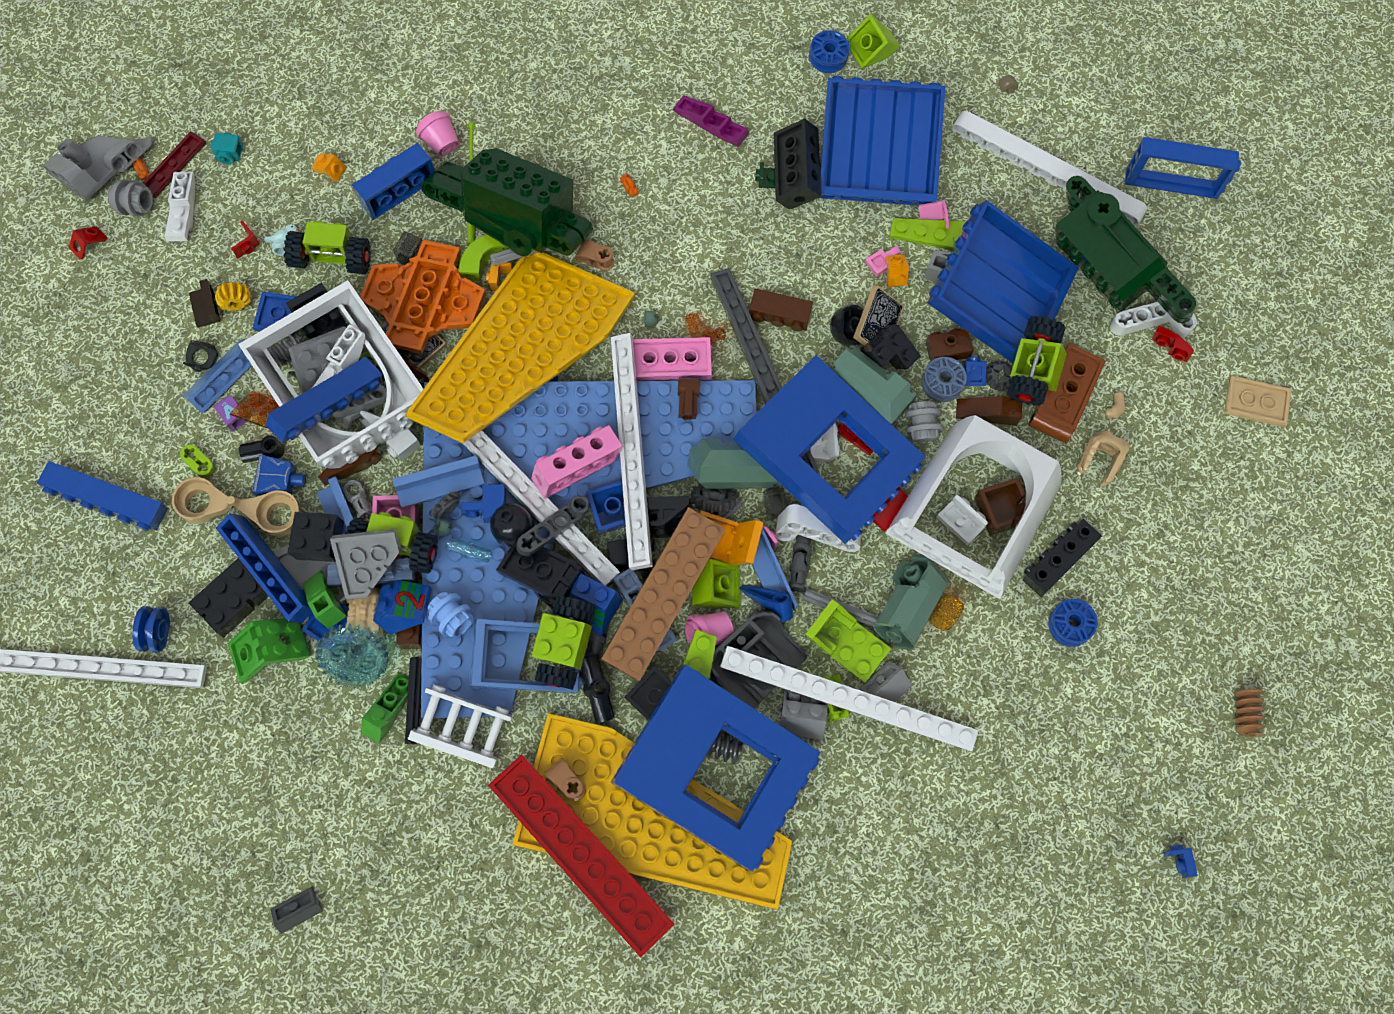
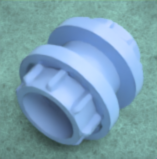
[427,592,474,638]

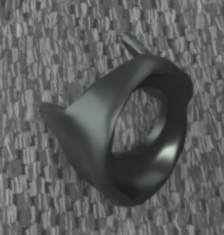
[183,340,218,372]

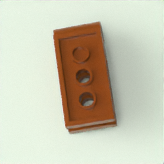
[1028,343,1106,444]

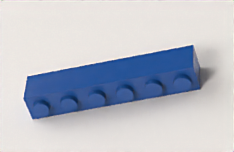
[265,357,383,443]
[37,461,168,531]
[216,513,313,623]

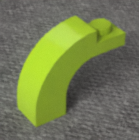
[459,234,510,282]

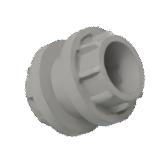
[108,180,153,217]
[905,401,943,442]

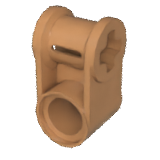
[575,239,615,271]
[545,758,586,801]

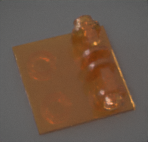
[230,391,279,429]

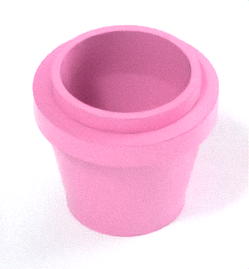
[416,111,460,157]
[685,611,734,649]

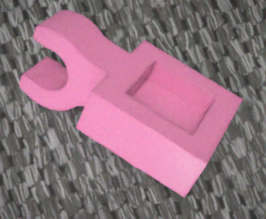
[865,246,901,277]

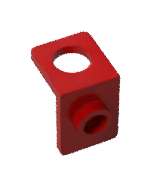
[231,220,260,259]
[69,226,108,259]

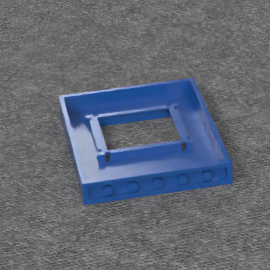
[733,355,926,544]
[610,664,821,872]

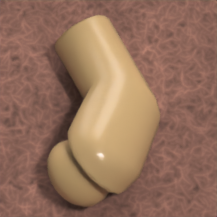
[1105,392,1125,419]

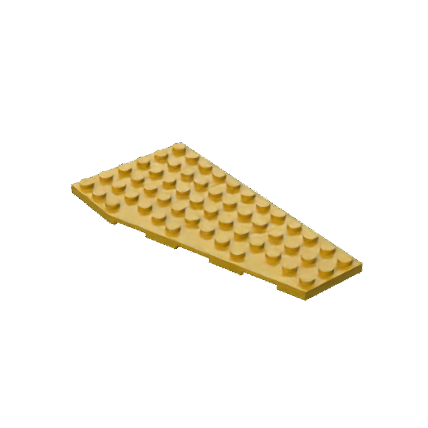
[406,252,635,444]
[512,713,792,910]

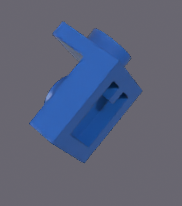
[962,357,987,386]
[1163,845,1198,878]

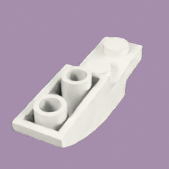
[165,172,195,242]
[312,324,365,388]

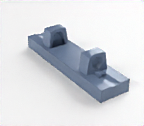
[327,558,415,588]
[613,568,677,652]

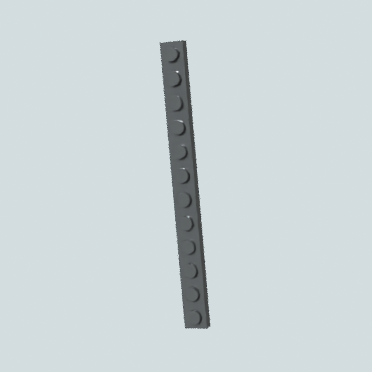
[710,268,819,473]

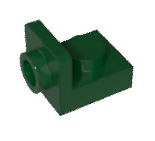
[755,162,775,189]

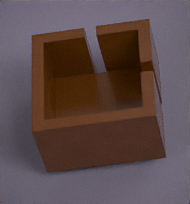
[974,478,1026,536]

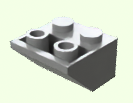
[780,689,827,740]

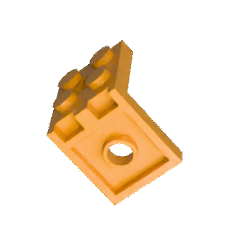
[698,510,764,566]

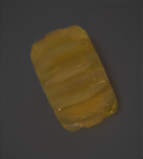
[930,594,964,631]

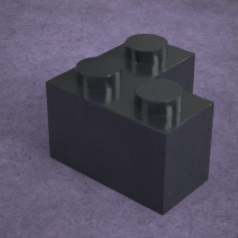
[860,325,921,369]

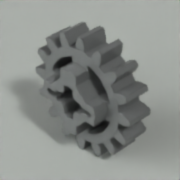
[690,483,737,514]

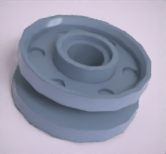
[921,357,967,402]

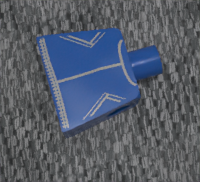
[252,455,306,497]

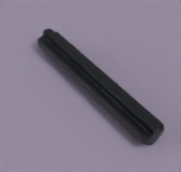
[405,657,422,745]

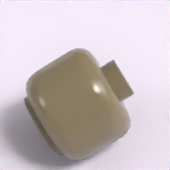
[998,75,1018,94]

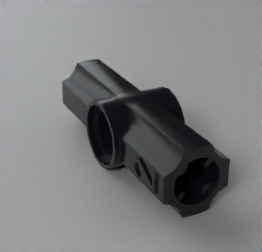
[581,654,615,723]

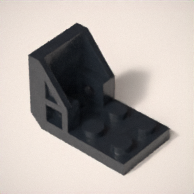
[286,282,365,354]
[638,496,694,578]
[496,540,586,618]

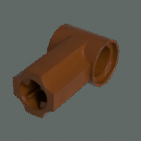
[678,378,700,420]

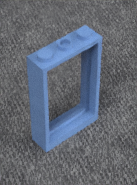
[470,619,582,694]

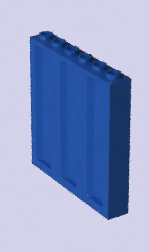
[820,76,946,206]
[927,200,1079,364]

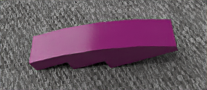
[673,95,749,147]

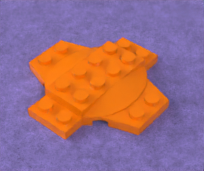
[360,240,486,354]

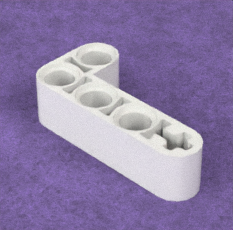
[1110,302,1197,337]
[775,504,862,552]

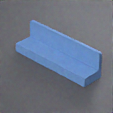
[182,340,252,413]
[392,455,484,508]
[317,477,355,535]
[752,529,798,611]

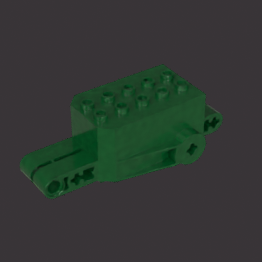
[421,148,593,256]
[1055,176,1196,324]

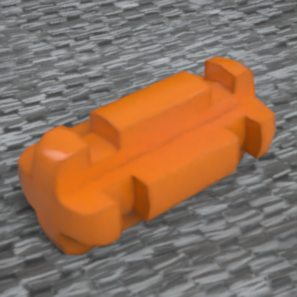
[132,158,150,181]
[620,174,639,197]

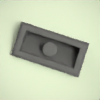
[270,887,323,934]

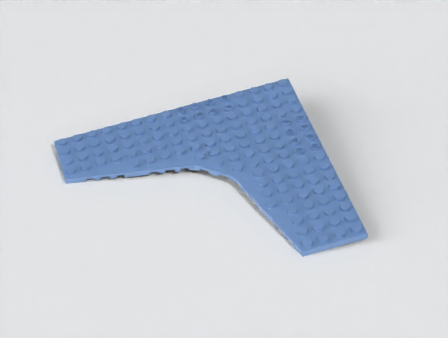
[421,380,757,719]

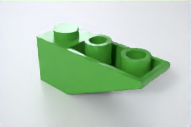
[303,570,347,629]
[361,673,409,743]

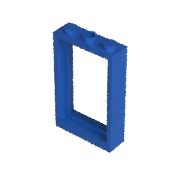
[1125,137,1241,199]

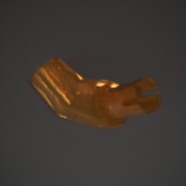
[684,313,726,346]

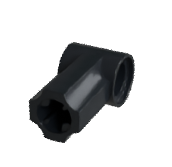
[239,435,285,463]

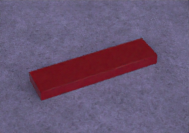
[143,131,206,198]

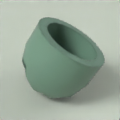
[644,311,659,327]
[434,518,452,536]

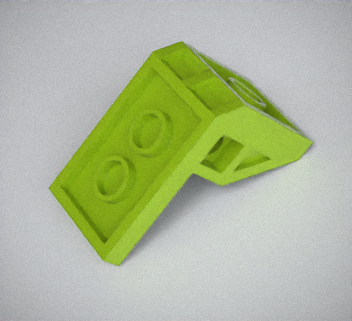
[805,599,891,683]

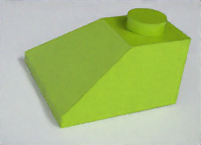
[846,14,900,69]
[692,559,741,608]

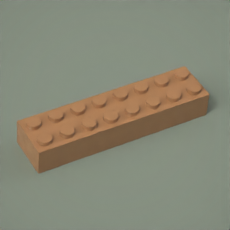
[600,507,726,682]

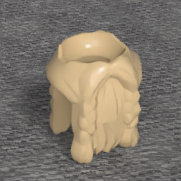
[1076,430,1130,487]
[345,588,384,645]

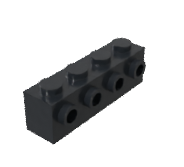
[1023,519,1102,598]

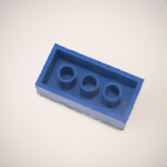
[352,143,435,220]

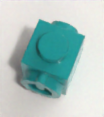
[210,133,243,164]

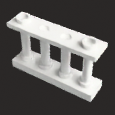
[408,684,512,768]

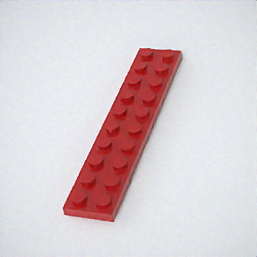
[488,754,675,958]

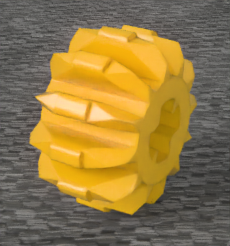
[215,281,251,312]

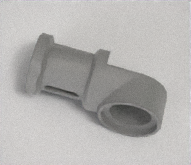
[343,480,372,520]

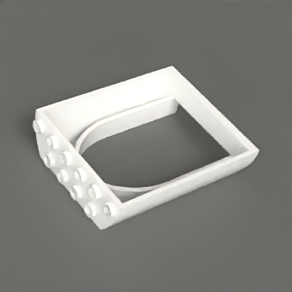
[238,280,423,468]
[886,415,1062,599]

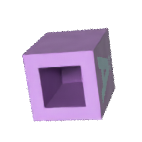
[214,395,250,432]

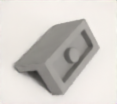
[858,661,912,702]

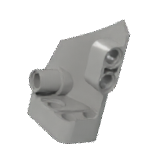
[43,135,153,201]

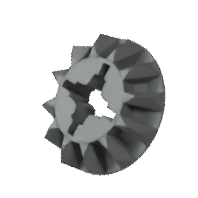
[986,359,1013,391]
[431,492,461,519]

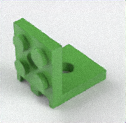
[227,618,310,683]

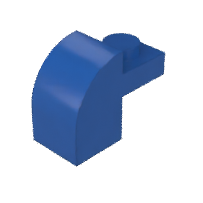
[461,484,505,523]

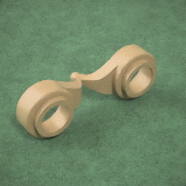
[172,477,303,537]

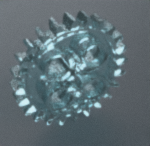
[315,623,389,688]

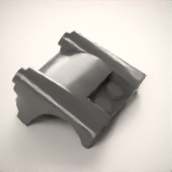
[710,609,810,709]

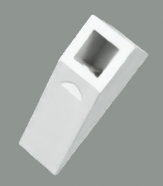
[359,411,421,461]

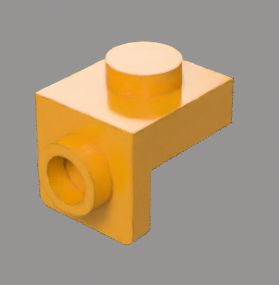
[311,153,347,182]
[885,254,909,287]
[486,262,513,291]

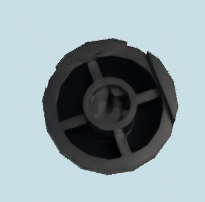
[830,305,863,346]
[490,503,534,548]

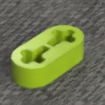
[180,444,215,478]

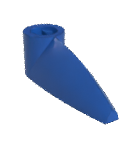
[739,585,794,622]

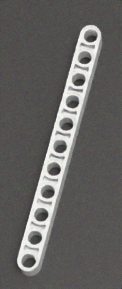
[952,111,1147,227]

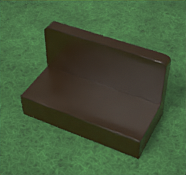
[189,279,221,328]

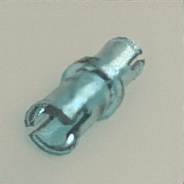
[446,537,492,563]

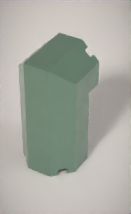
[833,345,917,426]
[688,438,779,489]
[874,554,950,650]

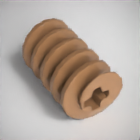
[1235,689,1265,737]

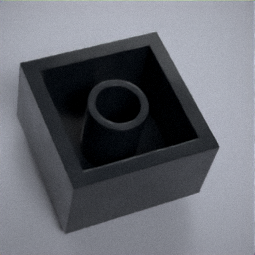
[287,512,344,562]
[624,665,672,720]

